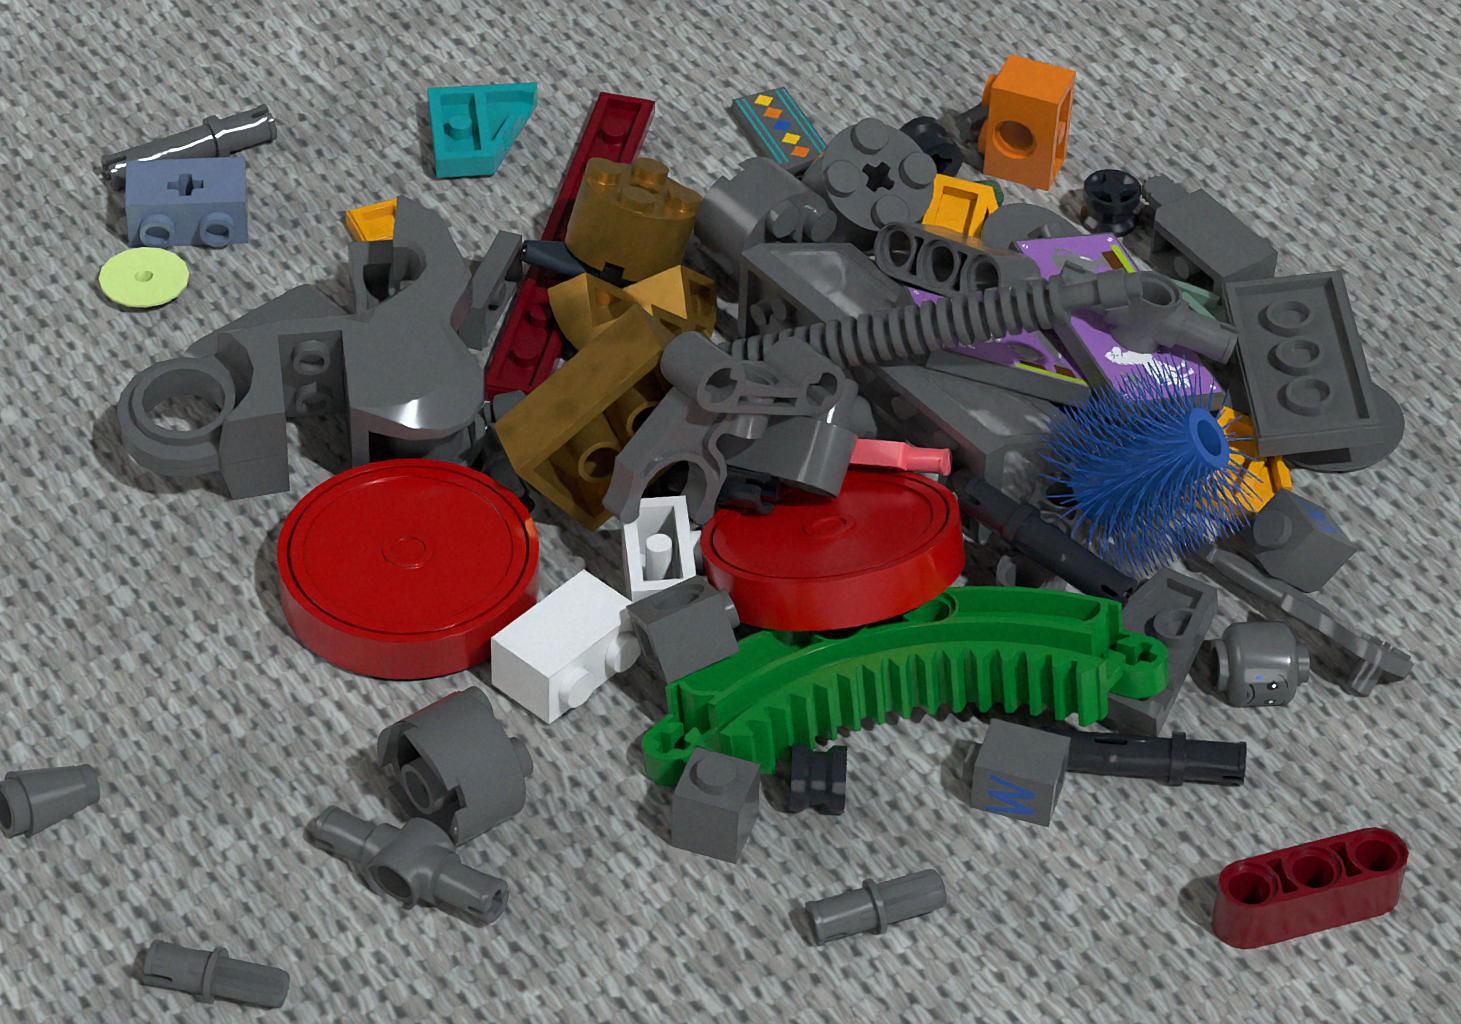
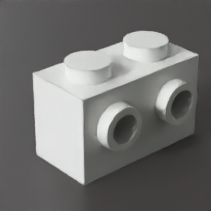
[621,496,708,603]
[491,569,641,724]

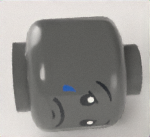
[1209,621,1310,707]

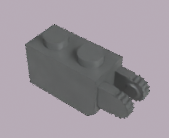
[1138,175,1278,306]

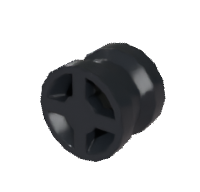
[899,116,963,177]
[1080,169,1141,238]
[789,743,847,813]

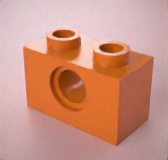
[977,54,1076,191]

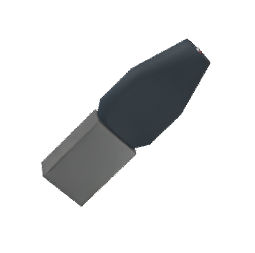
[520,240,637,289]

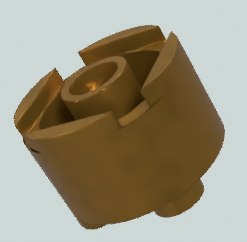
[565,157,702,282]

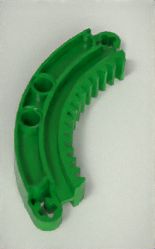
[642,586,1169,787]

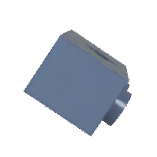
[125,156,249,249]

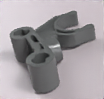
[602,331,846,525]

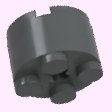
[801,118,937,254]
[694,157,837,284]
[377,686,534,848]

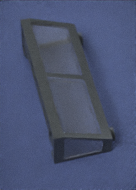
[737,243,1094,543]

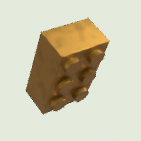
[493,303,678,532]

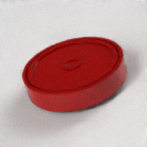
[277,459,539,679]
[700,468,966,631]

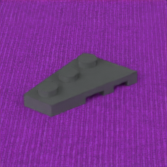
[1106,566,1218,737]

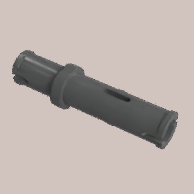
[101,104,277,191]

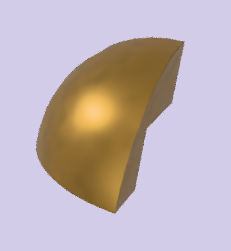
[547,265,717,351]

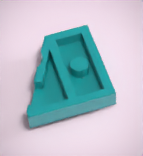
[427,82,537,178]

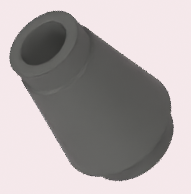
[0,763,100,838]

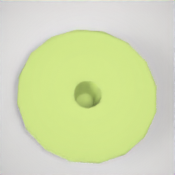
[99,247,189,308]

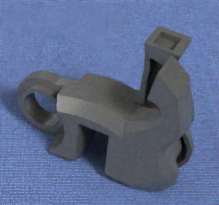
[117,195,485,500]

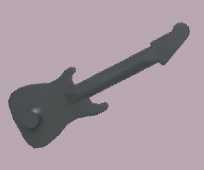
[1177,527,1414,696]

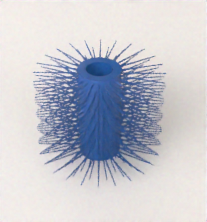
[1035,351,1264,578]

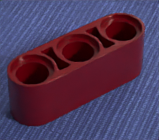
[1211,827,1409,950]

